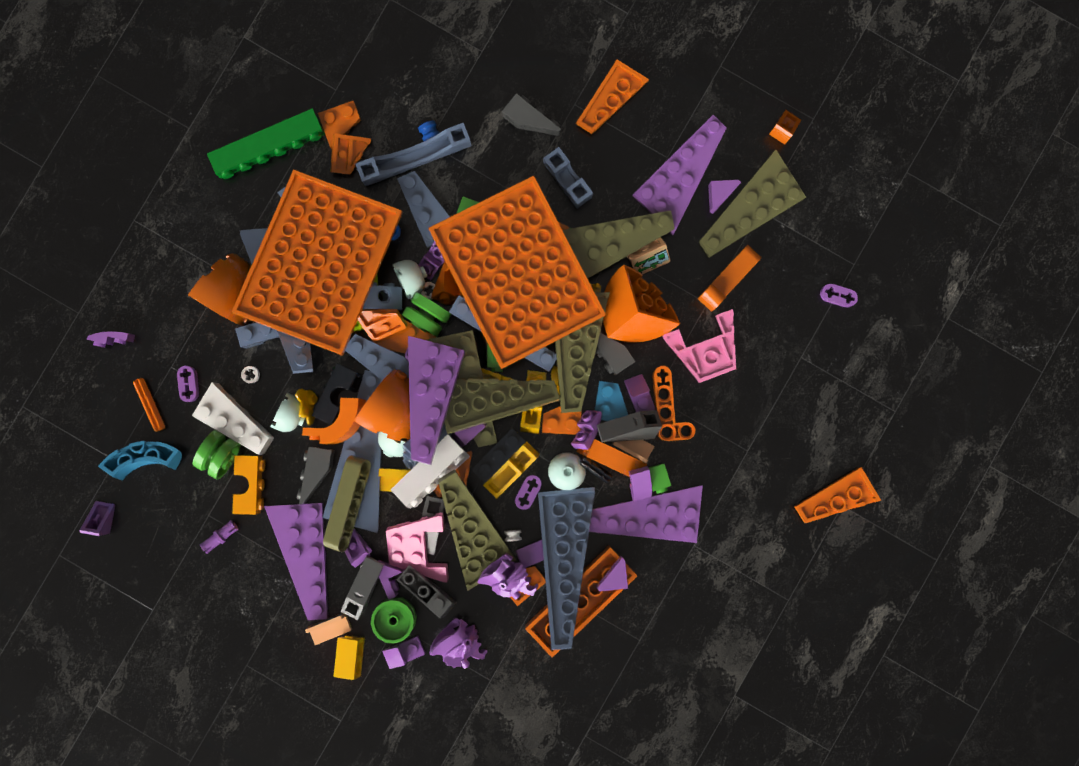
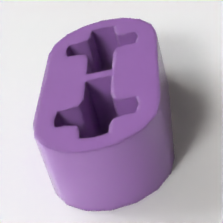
[820,284,858,307]
[177,366,199,402]
[515,475,541,510]

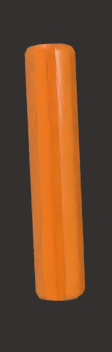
[133,378,165,432]

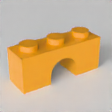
[232,455,265,515]

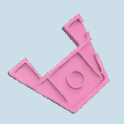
[662,309,736,383]
[386,512,449,583]

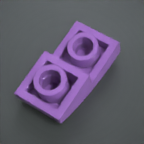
[418,241,445,281]
[87,332,135,348]
[571,410,602,450]
[629,466,652,502]
[516,540,544,568]

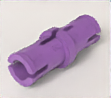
[200,520,239,554]

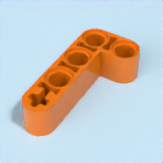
[697,245,762,312]
[652,366,695,441]

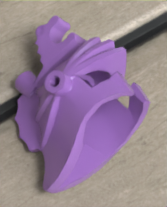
[477,553,538,600]
[429,618,487,668]

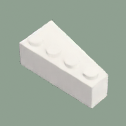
[192,382,274,455]
[391,435,470,509]

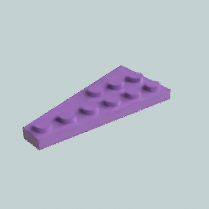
[633,115,726,235]
[408,336,465,465]
[589,485,703,543]
[264,503,329,620]

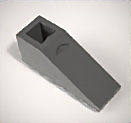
[502,94,561,136]
[595,333,635,375]
[597,410,662,443]
[297,446,335,505]
[422,495,445,555]
[341,556,384,620]
[397,565,457,618]

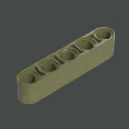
[323,455,371,553]

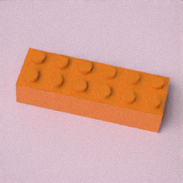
[525,545,637,657]

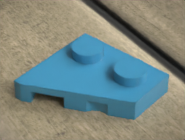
[594,381,628,421]

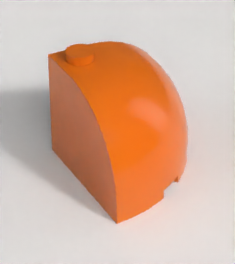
[188,254,251,326]
[603,265,680,343]
[354,369,410,441]

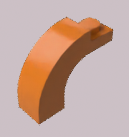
[302,398,366,445]
[576,439,647,477]

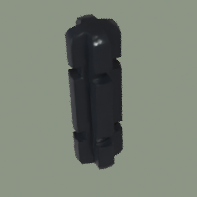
[473,330,487,368]
[580,455,612,483]

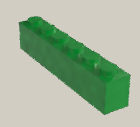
[207,108,325,179]

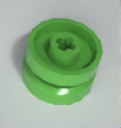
[401,292,451,337]
[192,430,241,480]
[371,596,417,644]

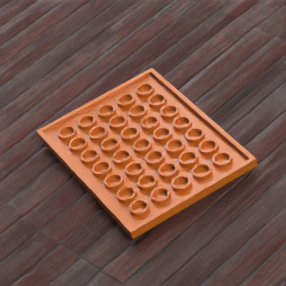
[232,169,403,356]
[428,176,606,369]

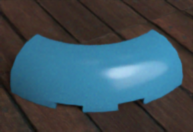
[98,441,182,480]

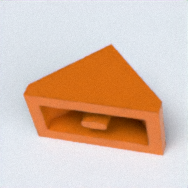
[769,110,801,145]

